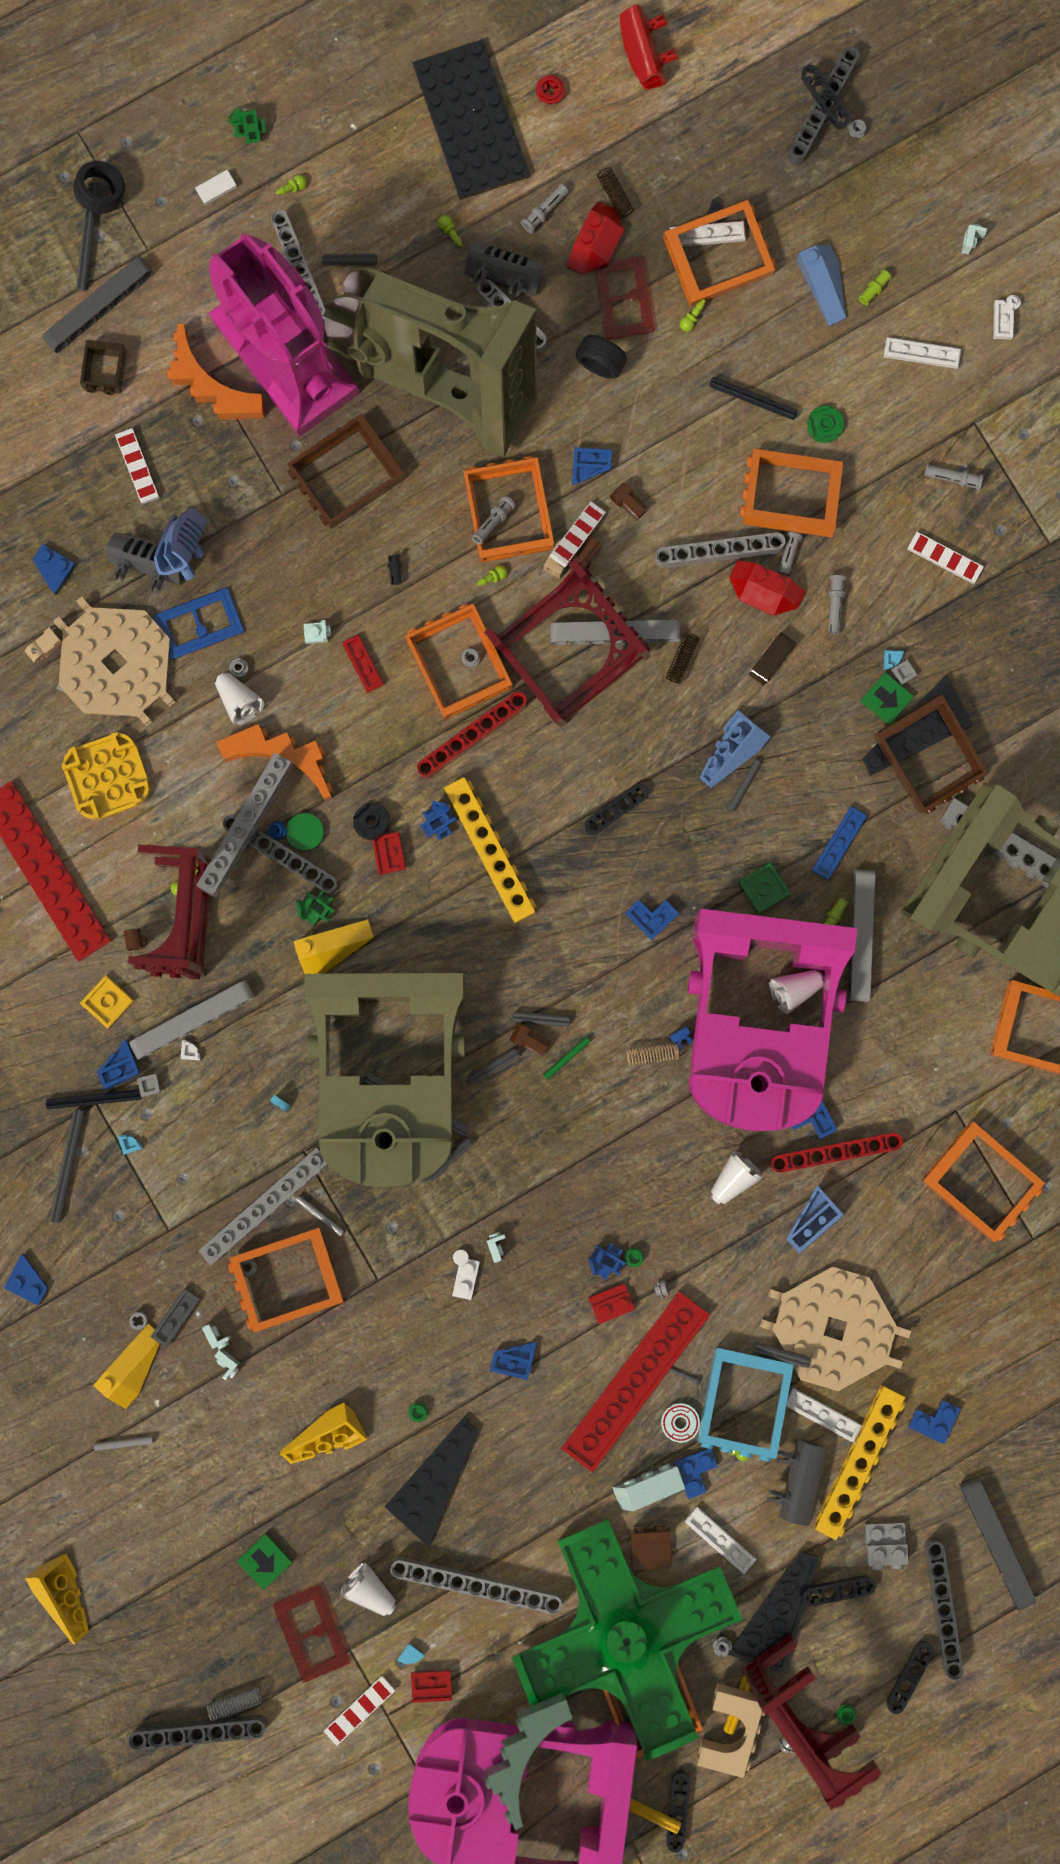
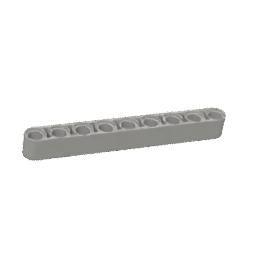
[391,1557,562,1614]

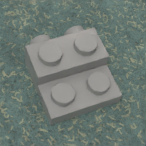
[865,1522,908,1570]

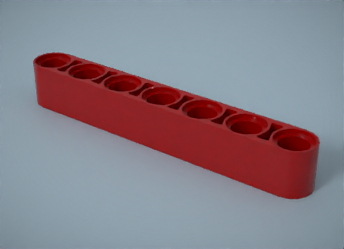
[417,692,527,779]
[769,1133,903,1173]

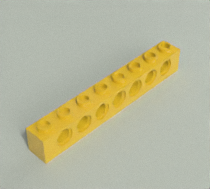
[444,777,537,924]
[813,1385,906,1540]

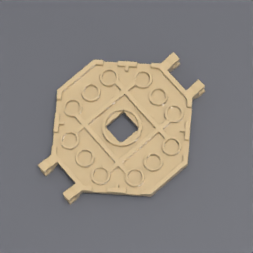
[53,596,176,727]
[760,1266,911,1391]

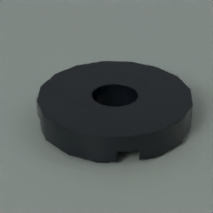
[353,803,391,840]

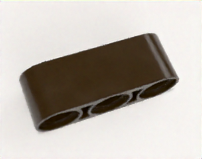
[748,632,796,686]

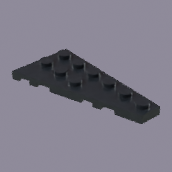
[862,675,973,776]
[385,1417,478,1546]
[727,1550,819,1673]

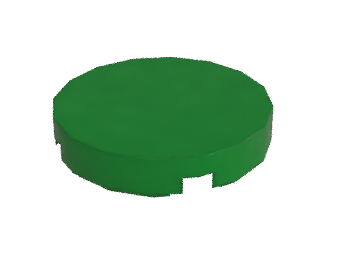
[807,405,844,443]
[286,813,324,851]

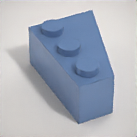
[786,1185,844,1255]

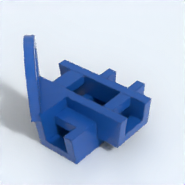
[420,801,456,841]
[588,1243,626,1280]

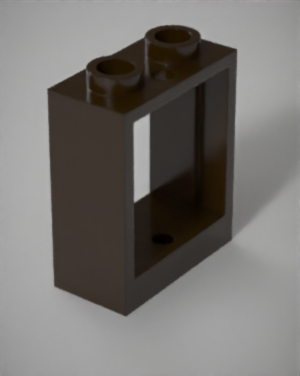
[80,340,127,395]

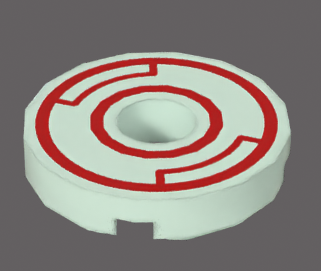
[661,1402,700,1443]

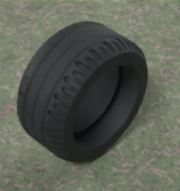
[73,160,125,214]
[576,334,627,379]

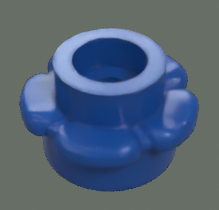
[269,821,287,840]

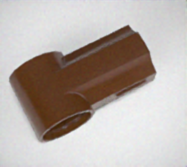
[610,482,648,521]
[567,536,602,569]
[123,928,147,951]
[509,1023,550,1057]

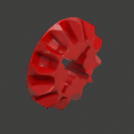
[536,75,565,105]

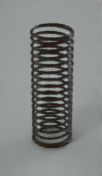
[597,167,634,218]
[665,632,700,684]

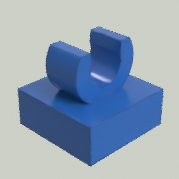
[668,1026,692,1049]

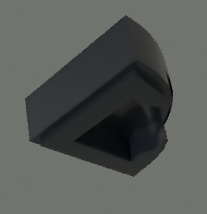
[706,199,725,223]

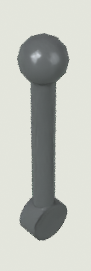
[669,1367,700,1385]

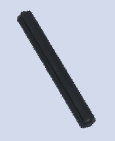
[709,377,798,420]
[45,1090,142,1109]

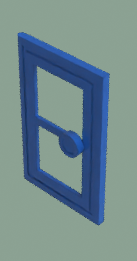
[153,587,244,661]

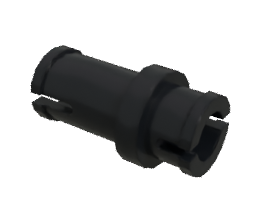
[387,555,402,585]

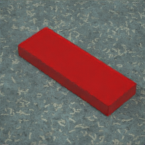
[342,634,384,694]

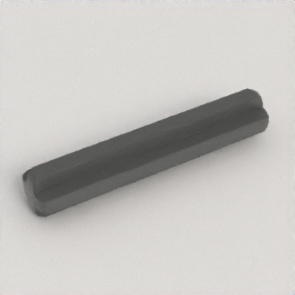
[322,253,377,265]
[513,1011,570,1026]
[468,1048,520,1085]
[427,1137,473,1181]
[754,1343,812,1368]

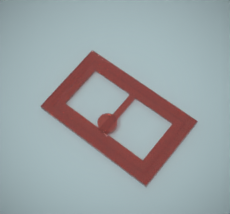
[595,256,655,339]
[272,1584,351,1683]

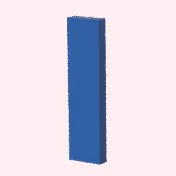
[811,806,867,881]

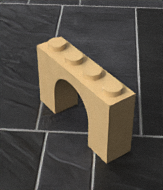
[697,1683,765,1778]

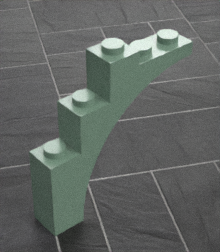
[484,1693,573,1830]

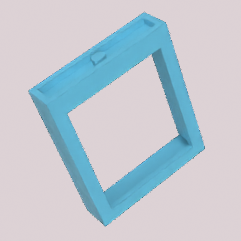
[697,1348,794,1462]

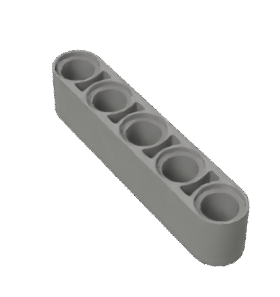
[477,279,547,354]

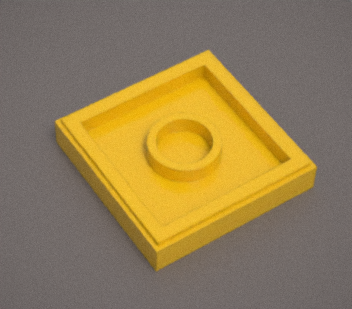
[80,975,135,1029]

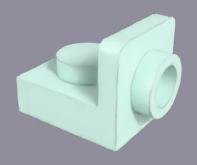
[961,224,987,254]
[304,620,331,644]
[486,1232,506,1263]
[202,1323,232,1350]
[214,1348,240,1380]

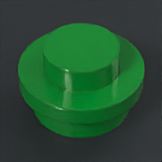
[624,1248,644,1267]
[408,1402,428,1422]
[837,1704,857,1725]

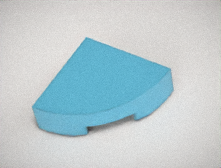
[883,650,904,670]
[271,1095,292,1112]
[118,1135,143,1155]
[397,1643,425,1664]

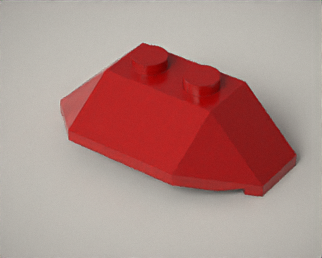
[566,201,624,275]
[729,560,806,616]

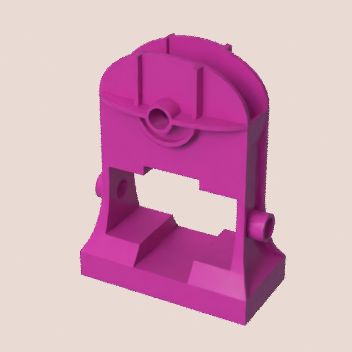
[208,232,359,437]
[688,909,858,1131]
[409,1718,637,1864]

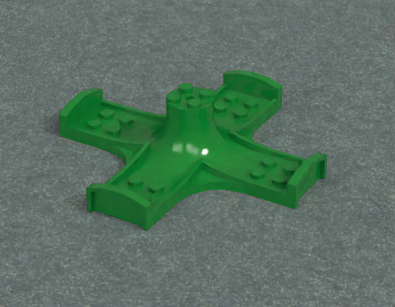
[512,1518,743,1761]

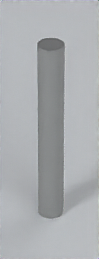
[295,1195,345,1236]
[94,1436,154,1451]

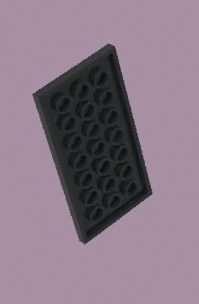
[412,39,530,200]

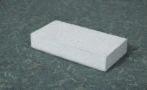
[195,170,237,206]

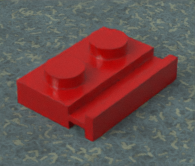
[372,832,407,875]
[588,1283,635,1324]
[411,1669,452,1703]

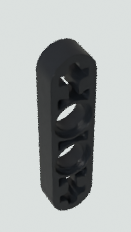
[801,65,850,130]
[585,784,648,835]
[800,1575,876,1606]
[886,1641,933,1714]
[666,1770,690,1853]

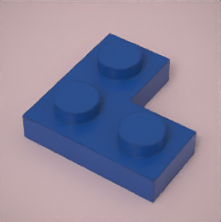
[625,900,679,941]
[792,1101,837,1139]
[908,1400,960,1444]
[674,1448,718,1499]

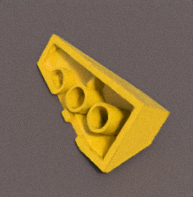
[293,919,374,974]
[93,1323,160,1409]
[280,1403,367,1464]
[25,1554,89,1644]

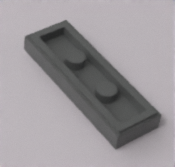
[150,1288,200,1348]

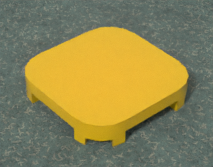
[62,732,151,820]

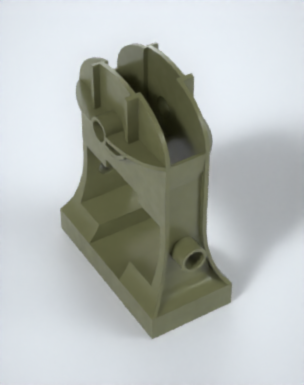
[322,267,537,457]
[900,783,1060,997]
[305,973,465,1187]

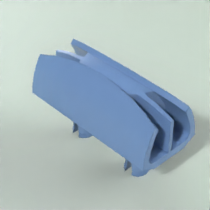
[154,508,207,581]

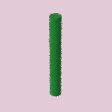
[543,1037,591,1080]

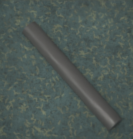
[727,759,761,812]

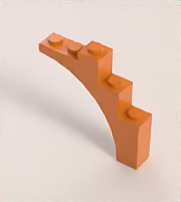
[167,324,264,420]
[216,724,333,801]

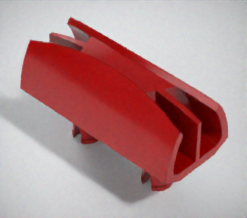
[619,4,679,90]

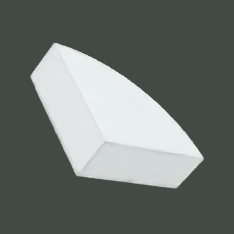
[181,1040,201,1061]

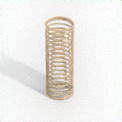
[627,1043,679,1066]

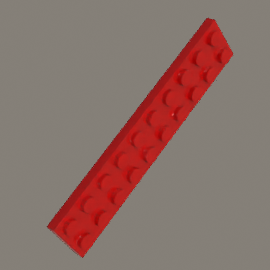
[0,781,112,962]
[561,1291,710,1473]

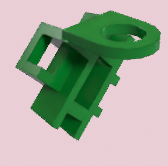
[227,107,266,144]
[296,890,335,926]

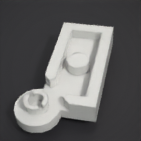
[993,295,1021,340]
[452,1250,480,1300]

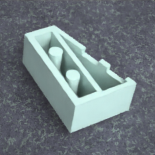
[612,1464,685,1511]

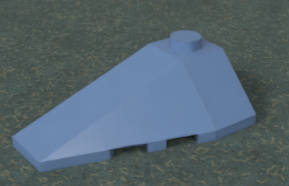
[796,245,846,327]
[699,710,770,788]

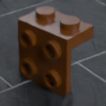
[630,1525,672,1570]

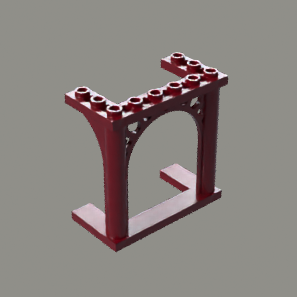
[484,559,651,727]
[128,844,211,980]
[742,1634,882,1810]

